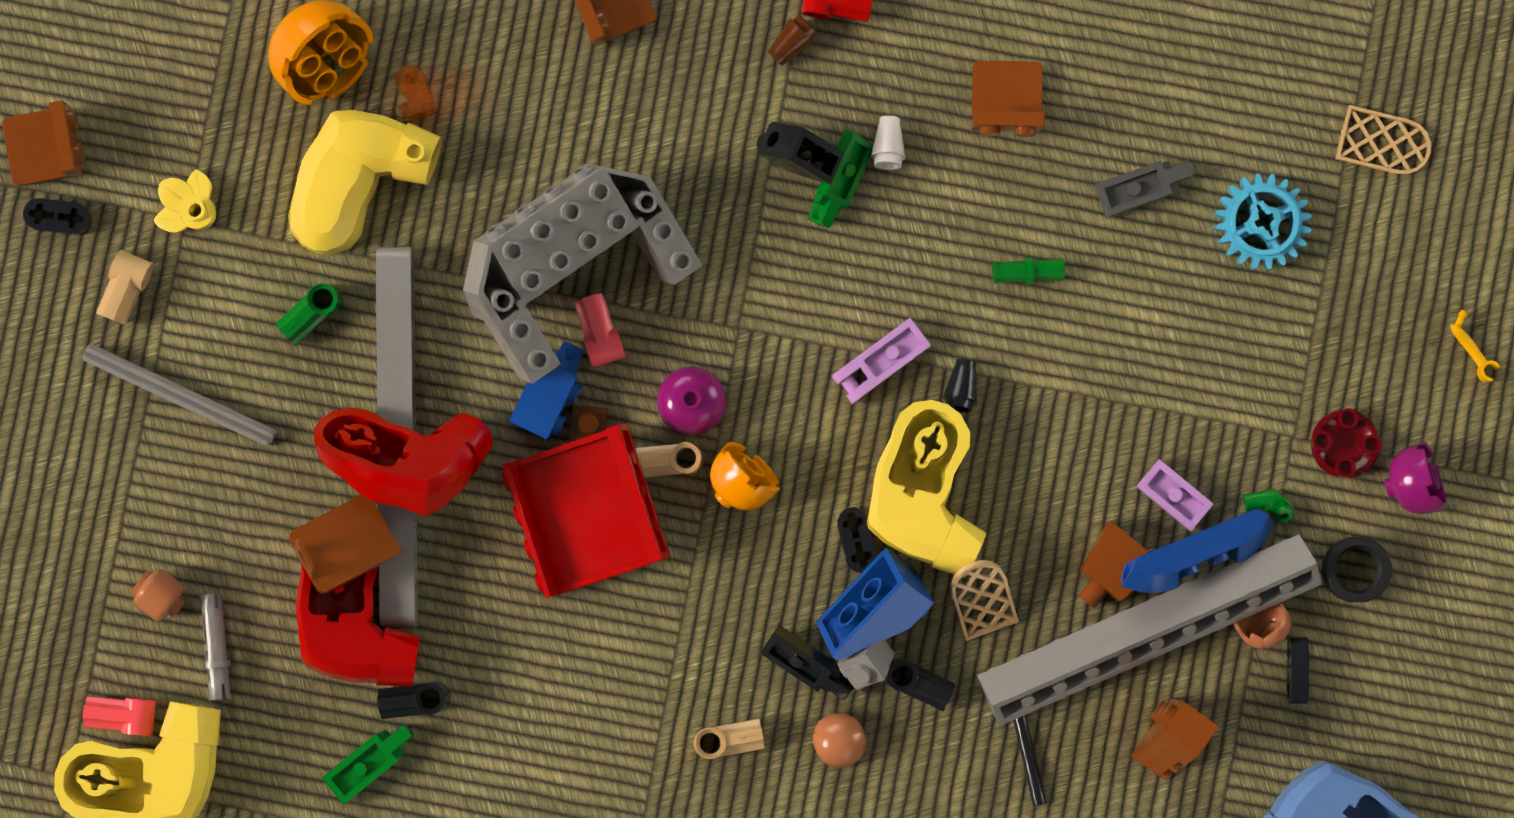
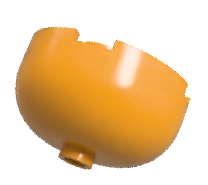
[268,0,374,105]

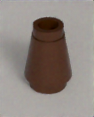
[767,14,818,66]

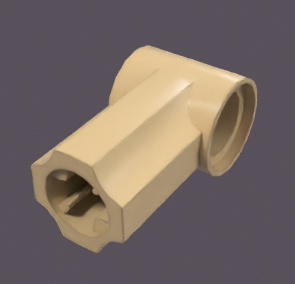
[96,250,154,325]
[636,442,704,478]
[693,719,765,759]

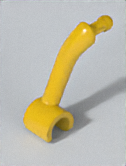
[1450,310,1500,382]

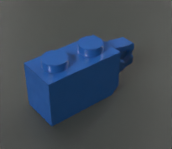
[509,341,584,441]

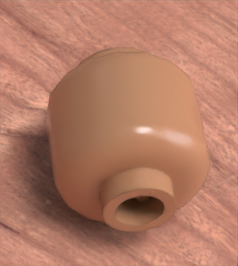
[131,569,186,621]

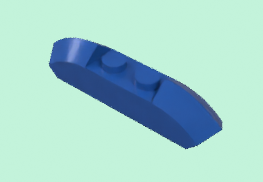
[1120,509,1274,593]

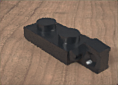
[761,625,854,701]

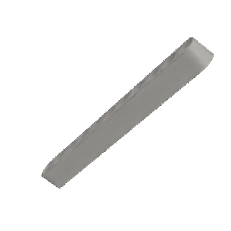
[376,247,418,629]

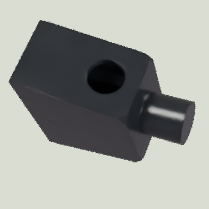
[757,122,844,185]

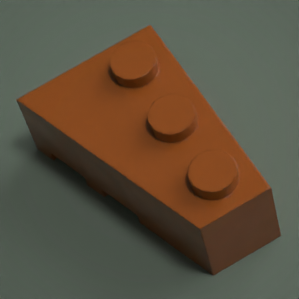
[1131,698,1219,780]

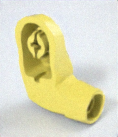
[288,110,442,255]
[867,400,986,578]
[54,701,221,818]

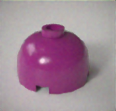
[657,366,726,436]
[1384,442,1446,515]

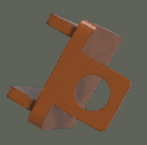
[289,495,402,594]

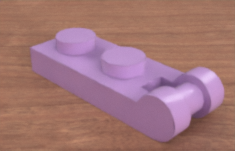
[831,318,931,404]

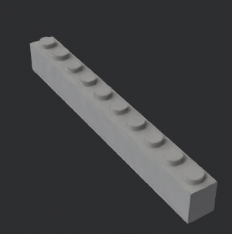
[977,534,1322,726]

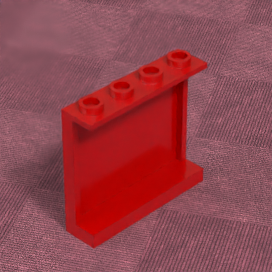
[502,423,671,598]

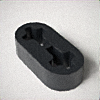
[23,198,92,236]
[837,507,877,573]
[1286,637,1309,704]

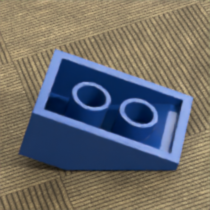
[816,547,934,661]

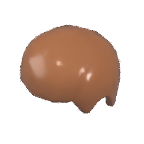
[1234,603,1292,649]
[812,712,867,769]

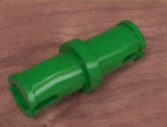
[992,257,1065,285]

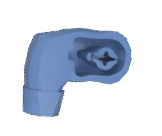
[1262,761,1419,818]

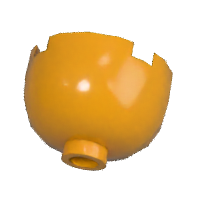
[710,442,780,511]

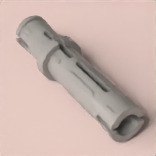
[200,593,232,701]

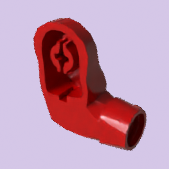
[313,407,493,516]
[296,563,420,686]

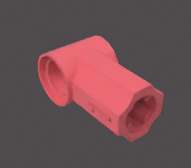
[574,293,626,368]
[83,696,156,736]

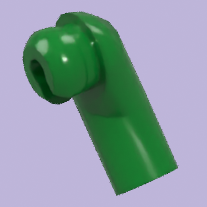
[1243,489,1294,523]

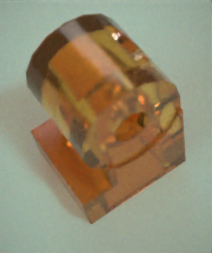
[395,65,438,124]

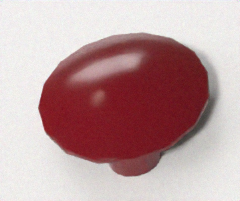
[1310,408,1382,479]

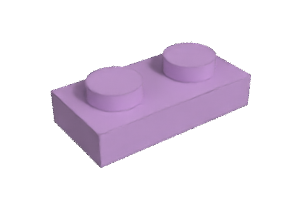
[1136,459,1213,531]

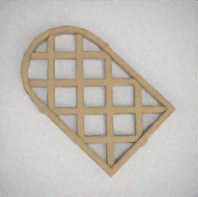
[1335,105,1431,175]
[950,560,1019,641]

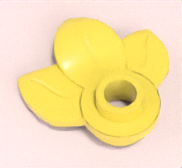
[154,170,216,233]

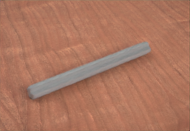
[82,344,276,446]

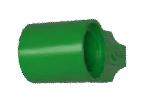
[275,283,343,346]

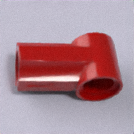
[801,0,872,22]

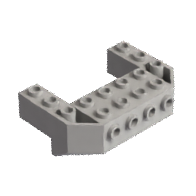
[463,163,703,384]

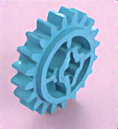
[1214,174,1312,271]

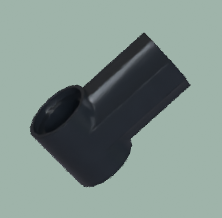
[885,658,956,711]
[377,681,451,719]

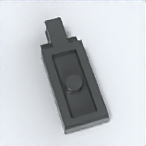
[1094,160,1194,218]

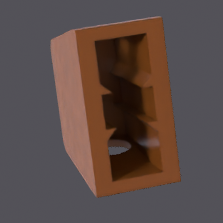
[1078,521,1149,609]

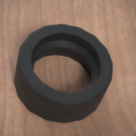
[1322,537,1392,602]

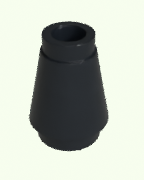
[942,359,977,413]

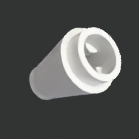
[871,116,906,170]

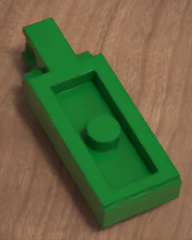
[807,130,873,229]
[322,724,414,805]

